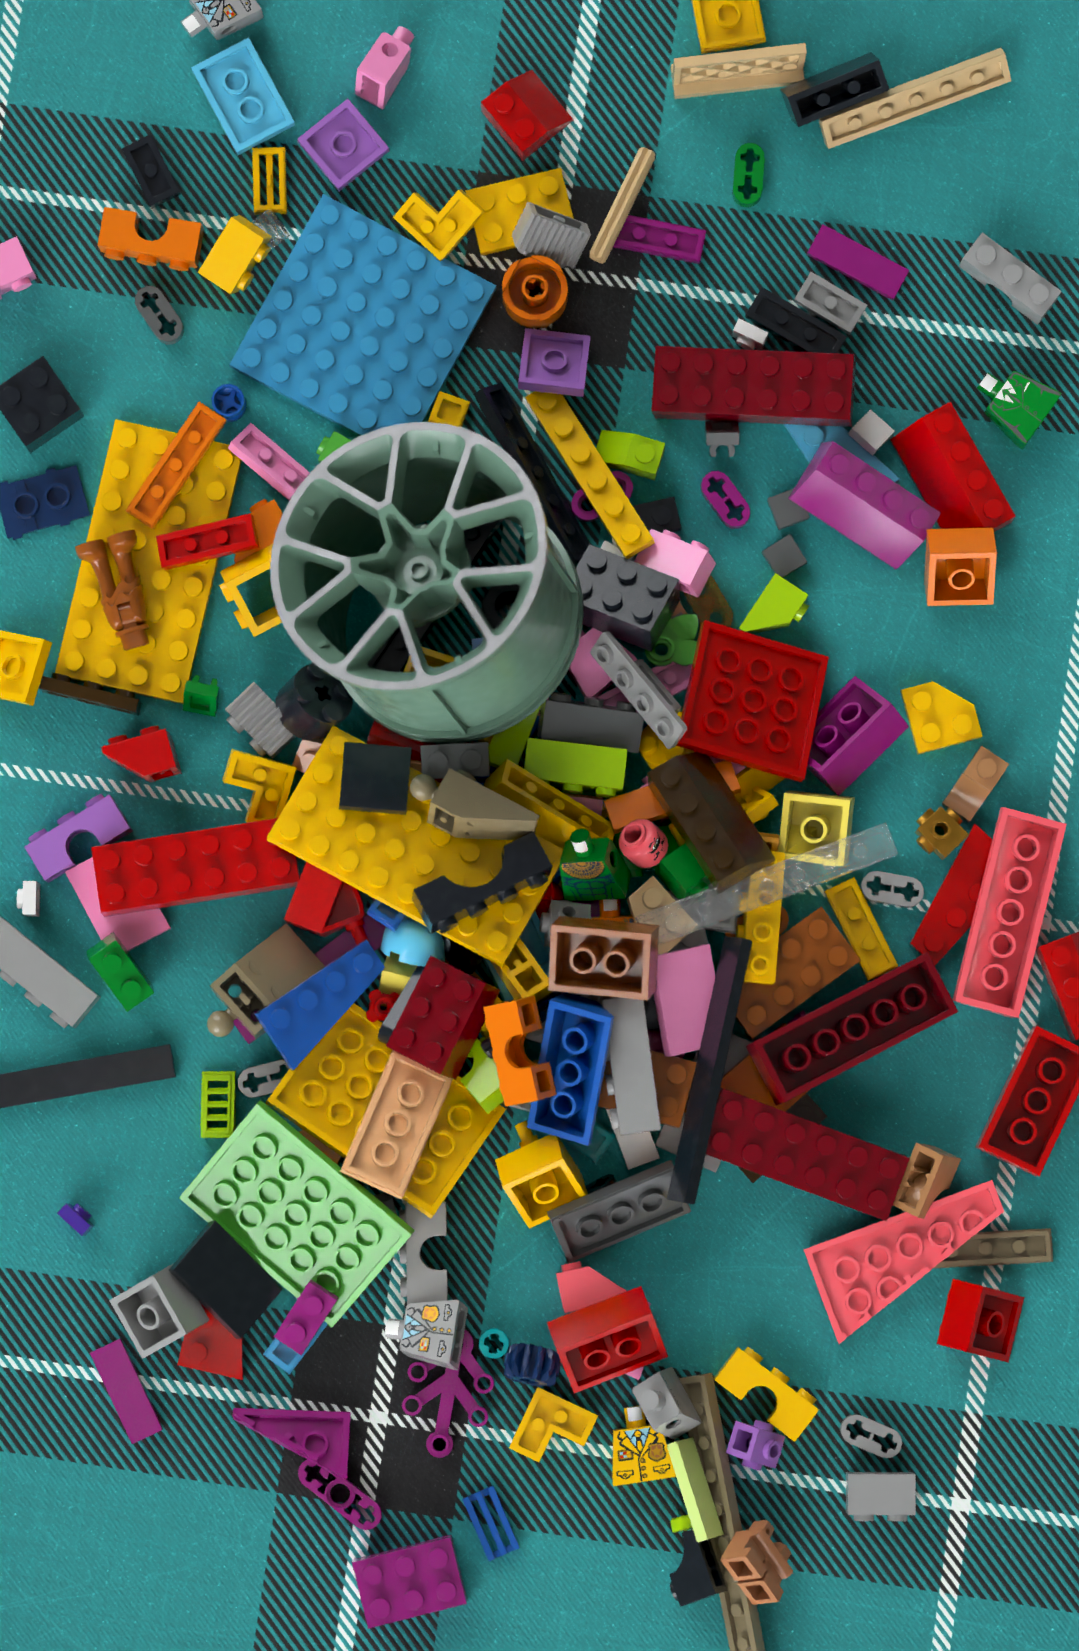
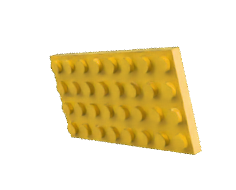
[55,419,242,704]
[267,726,563,968]

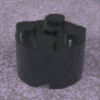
[275,662,353,740]

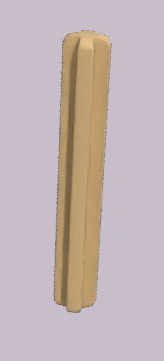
[589,147,655,264]

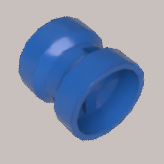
[211,384,247,422]

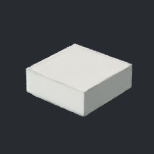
[848,409,895,456]

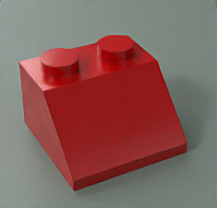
[481,70,573,161]
[937,1279,1025,1362]

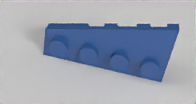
[254,940,385,1071]

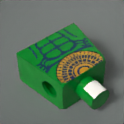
[560,829,631,901]

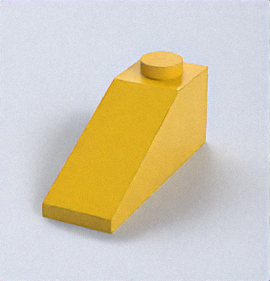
[491,938,552,1003]

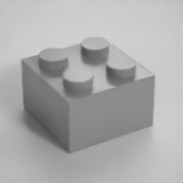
[109,1263,210,1359]

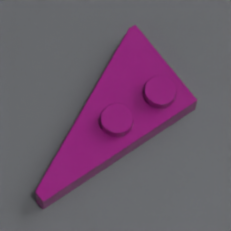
[233,1408,351,1479]

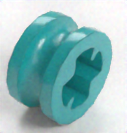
[479,1328,509,1359]

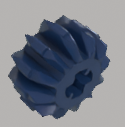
[504,1343,561,1387]

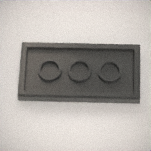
[547,1160,691,1263]

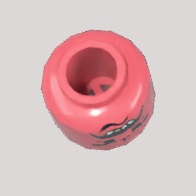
[619,819,668,868]

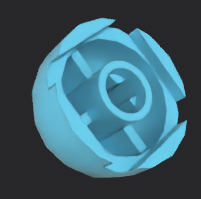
[380,916,446,966]

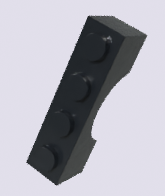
[412,832,552,934]

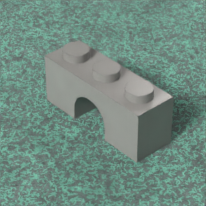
[959,233,1062,325]
[399,1202,448,1304]

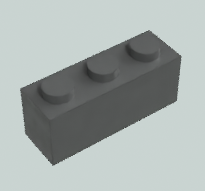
[537,692,644,753]

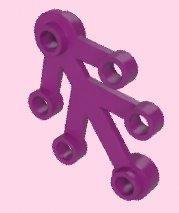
[402,1330,494,1458]

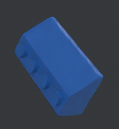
[527,992,614,1146]

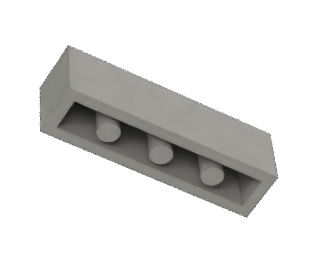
[0,916,101,1029]
[602,998,661,1135]

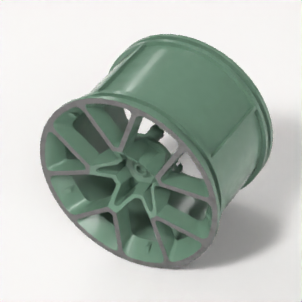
[270,422,584,744]

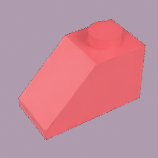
[556,1261,627,1313]

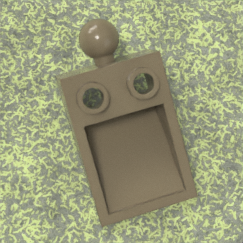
[410,768,540,840]
[207,924,325,1039]

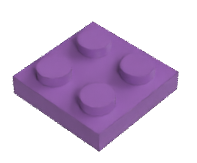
[297,98,390,191]
[518,328,590,397]

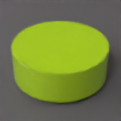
[670,1515,693,1533]

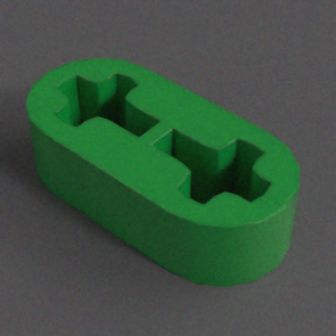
[732,143,765,207]

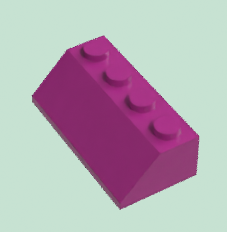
[788,441,941,569]

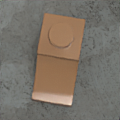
[942,746,1009,822]
[893,1143,961,1219]

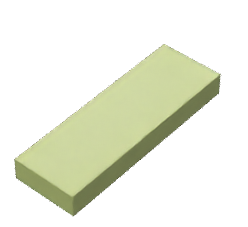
[667,1437,724,1542]

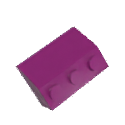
[807,676,909,796]

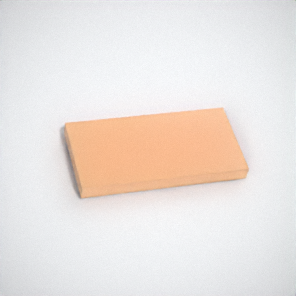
[340,1050,453,1199]

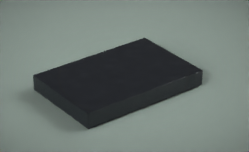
[169,1220,283,1339]

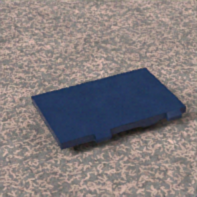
[0,465,90,540]

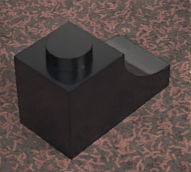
[669,1529,728,1607]

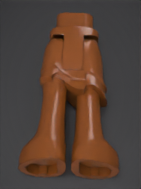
[75,530,149,651]

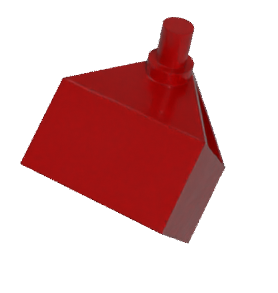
[284,862,370,945]

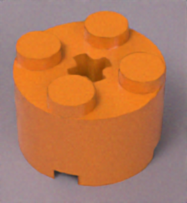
[502,255,568,328]

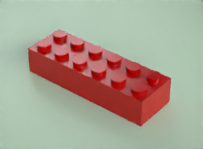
[91,818,300,917]

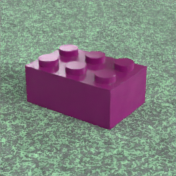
[352,1535,468,1629]

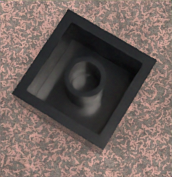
[0,356,84,453]

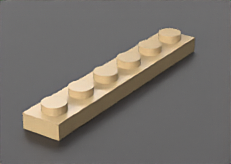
[818,48,1012,149]

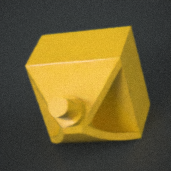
[495,1120,588,1229]

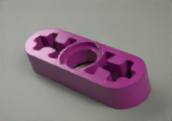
[298,1459,382,1530]

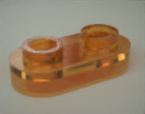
[683,575,733,627]

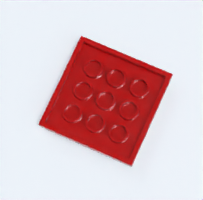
[676,620,829,782]

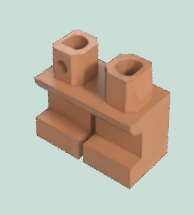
[720,1520,793,1605]

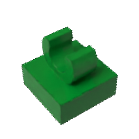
[183,675,219,717]

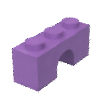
[24,794,133,883]

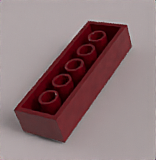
[651,346,856,427]
[745,952,958,1106]
[706,1087,910,1221]

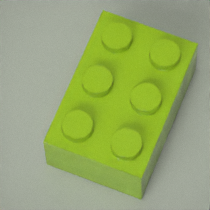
[524,738,628,799]

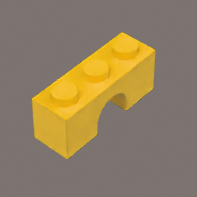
[713,1346,819,1442]

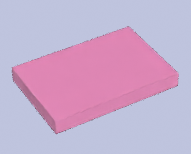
[65,840,171,951]
[654,944,716,1057]

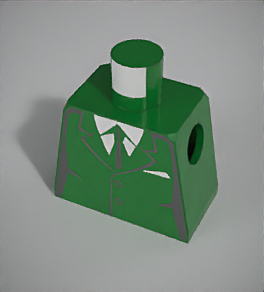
[977,371,1062,450]

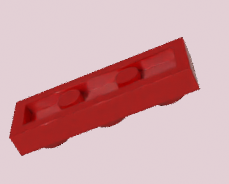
[156,513,260,570]

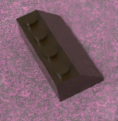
[647,752,776,894]

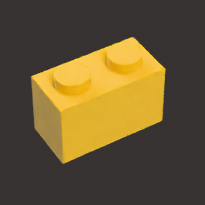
[198,215,272,294]

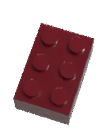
[386,956,500,1080]

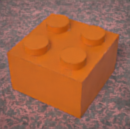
[924,528,997,606]

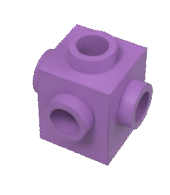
[726,1419,785,1471]

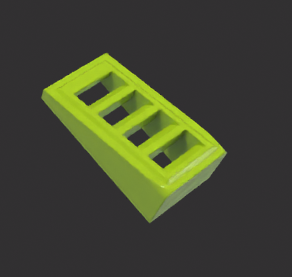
[201,1071,236,1138]

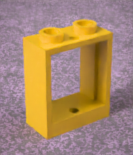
[219,544,282,637]

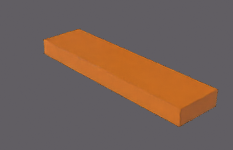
[125,402,227,530]
[603,760,741,834]

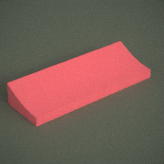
[953,807,1067,1018]

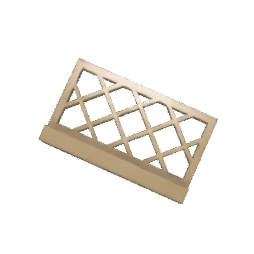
[670,43,807,99]

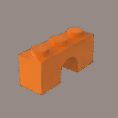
[97,207,204,271]
[483,996,557,1107]

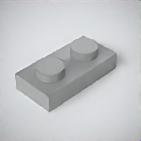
[794,272,867,335]

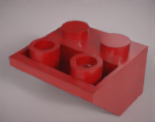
[101,726,182,782]

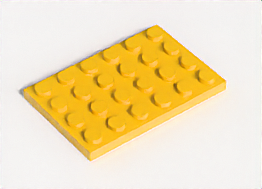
[266,1003,506,1218]

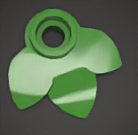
[645,614,698,667]

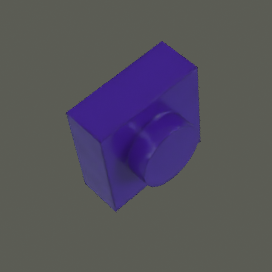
[57,1203,94,1236]

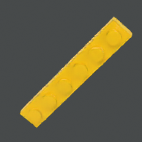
[525,391,655,559]

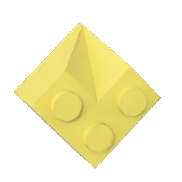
[778,790,855,867]

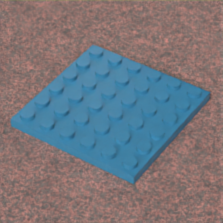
[229,194,496,436]

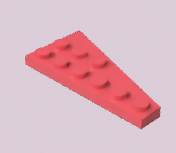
[803,1180,1004,1344]

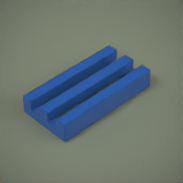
[462,1485,520,1561]

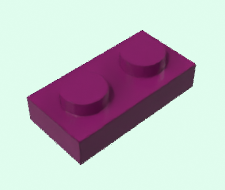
[274,1280,339,1355]

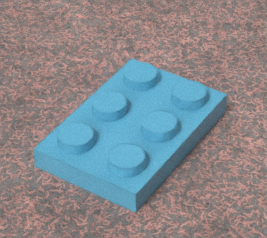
[191,37,295,155]

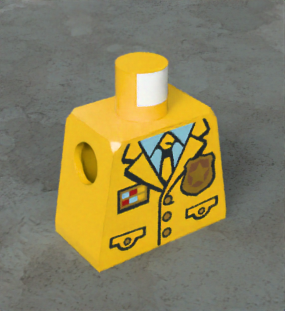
[612,1405,676,1486]

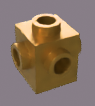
[915,807,969,860]

